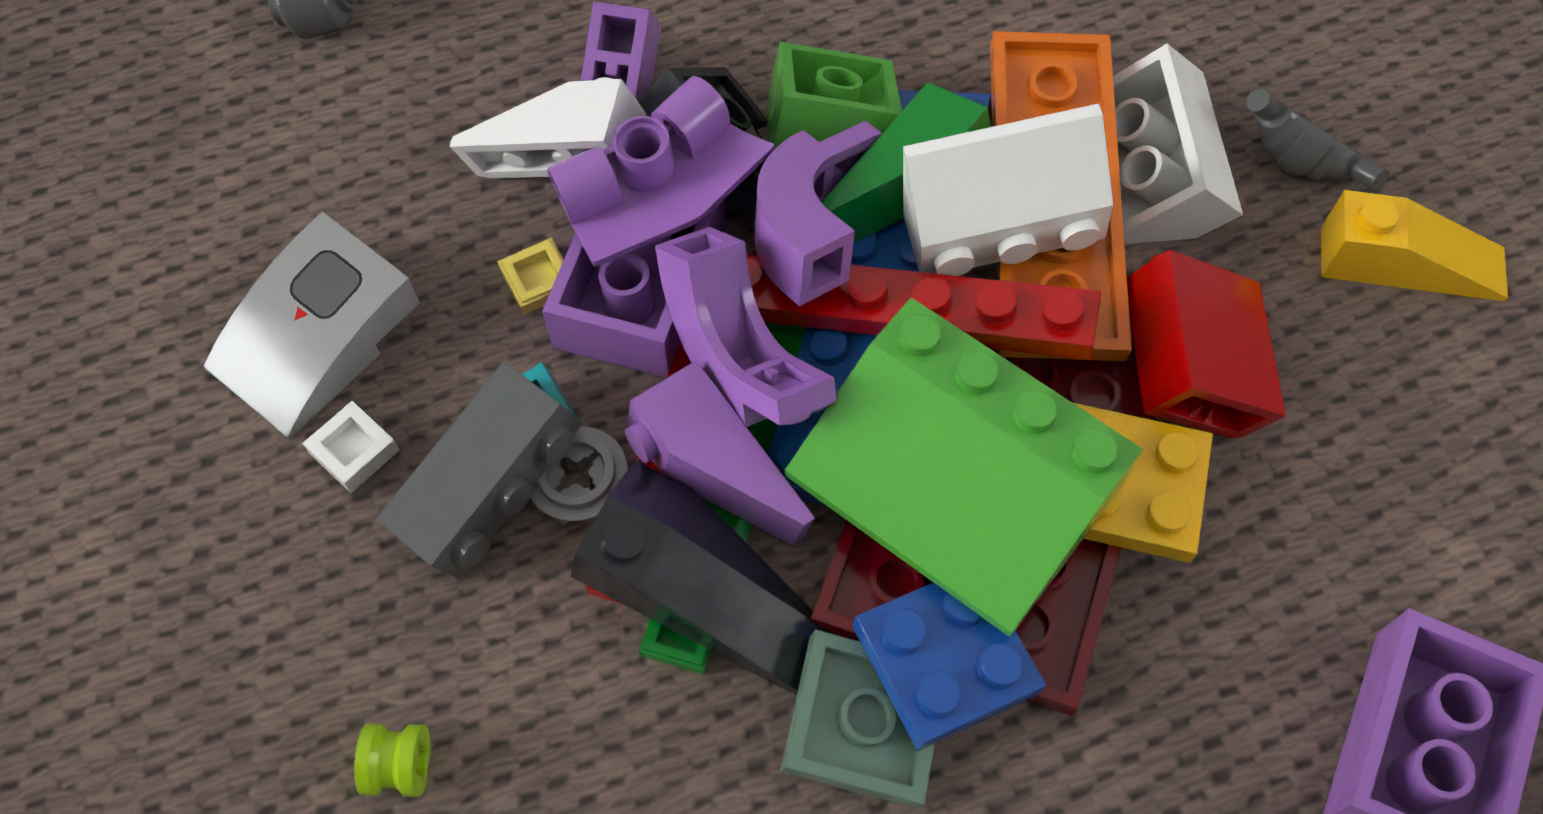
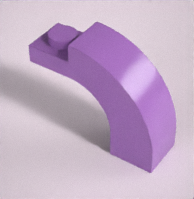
[754,121,882,306]
[655,227,837,427]

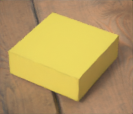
[497,237,564,315]

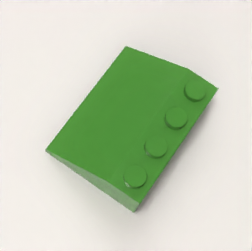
[785,298,1143,637]

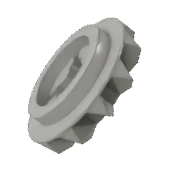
[531,426,628,525]

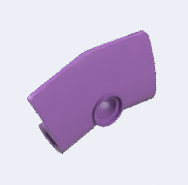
[547,76,774,266]

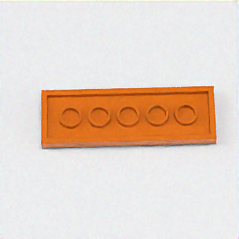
[990,31,1132,361]

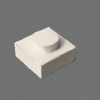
[302,401,400,493]

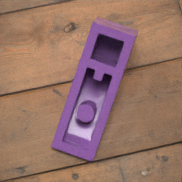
[581,1,661,102]
[625,361,815,546]

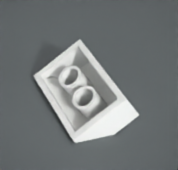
[1113,44,1243,244]
[903,103,1114,276]

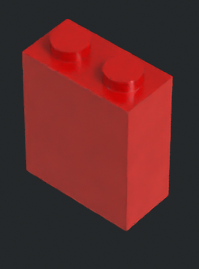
[1127,249,1286,438]

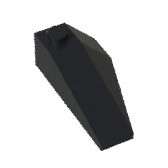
[571,460,838,695]

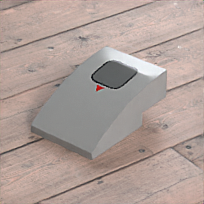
[203,211,420,440]

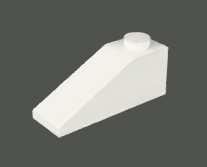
[449,77,647,178]

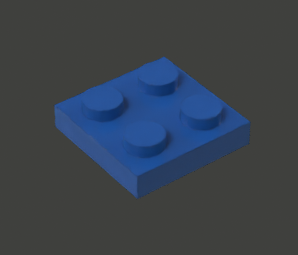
[852,582,1047,752]

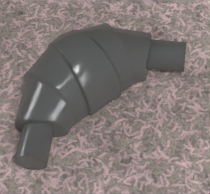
[1246,89,1389,191]

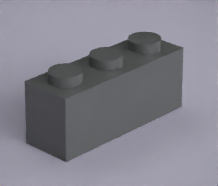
[376,361,582,579]

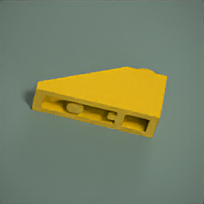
[1321,190,1508,301]

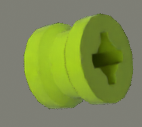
[354,723,431,797]

